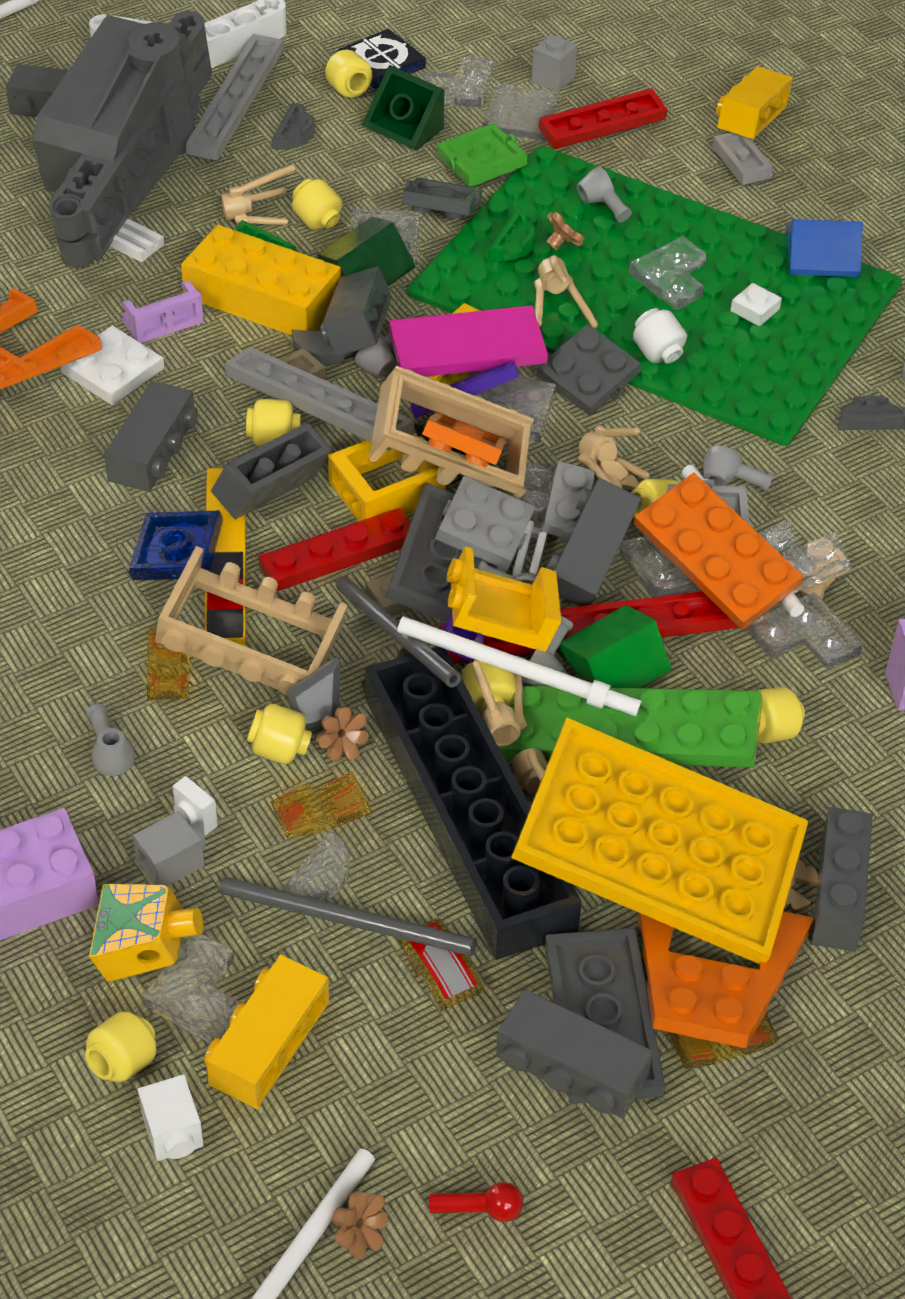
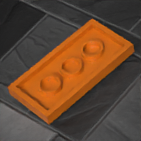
[422,412,507,468]
[634,472,803,630]

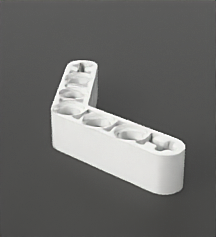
[89,0,287,68]

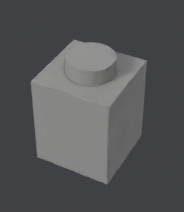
[532,34,577,93]
[133,811,206,886]

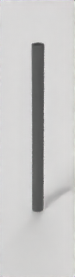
[336,577,461,687]
[220,877,477,956]

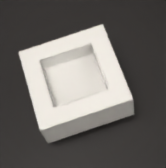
[731,283,782,326]
[173,776,218,836]

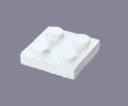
[60,325,164,405]

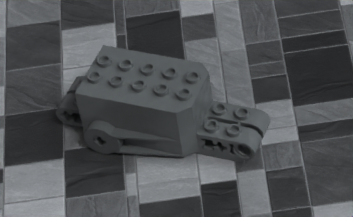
[33,11,212,268]

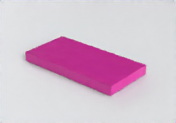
[389,306,548,377]

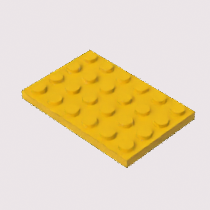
[511,718,808,964]

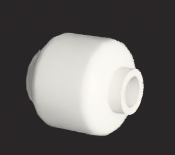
[633,308,687,364]

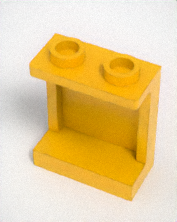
[447,546,561,652]

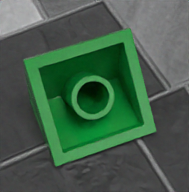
[559,605,672,688]

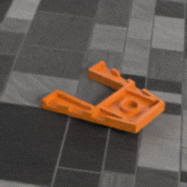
[0,288,102,390]
[638,911,814,1048]

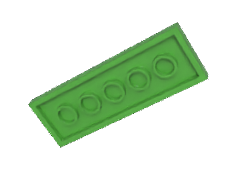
[499,686,762,767]

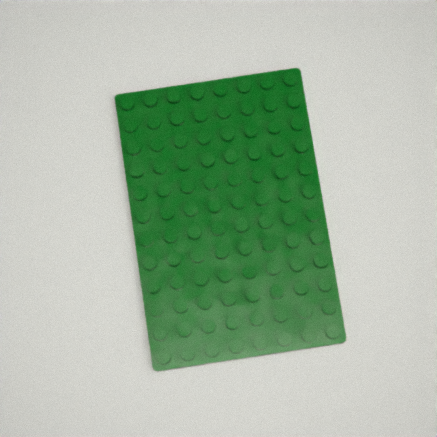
[408,146,902,446]

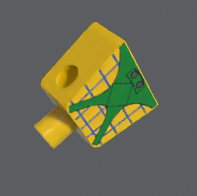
[89,884,203,982]

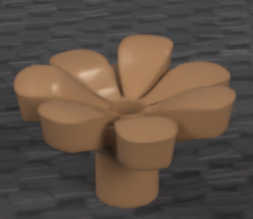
[546,212,585,251]
[316,707,369,762]
[332,1192,388,1259]

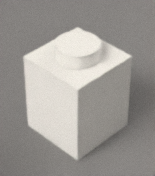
[138,1074,204,1161]

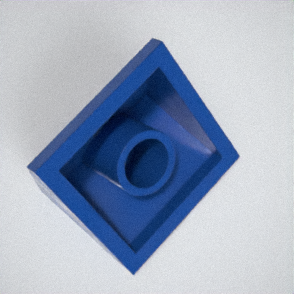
[785,219,863,277]

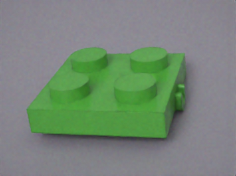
[436,123,527,186]

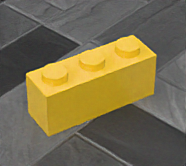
[716,66,793,139]
[204,954,329,1109]

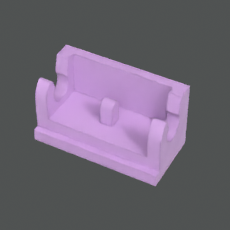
[121,280,203,343]

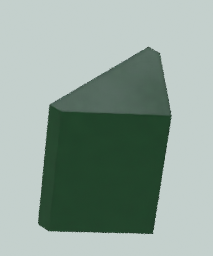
[362,65,445,151]
[317,216,415,286]

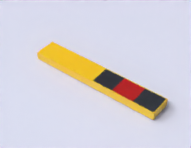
[205,468,246,647]

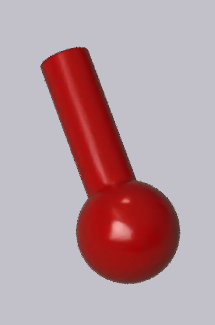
[429,1182,524,1222]

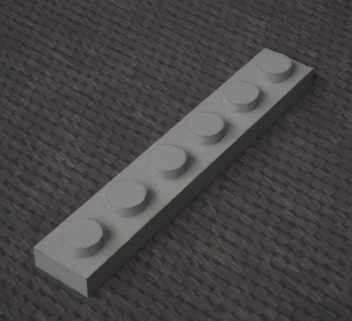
[186,34,283,161]
[224,347,415,451]

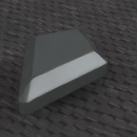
[286,657,341,730]

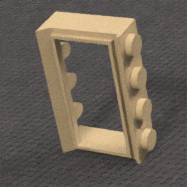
[369,366,534,499]
[155,546,348,695]

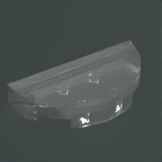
[282,829,349,900]

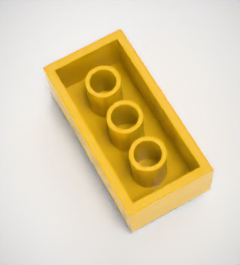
[181,224,341,336]

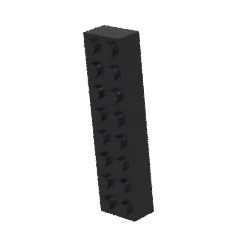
[365,646,582,960]

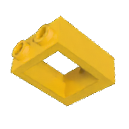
[328,433,446,521]

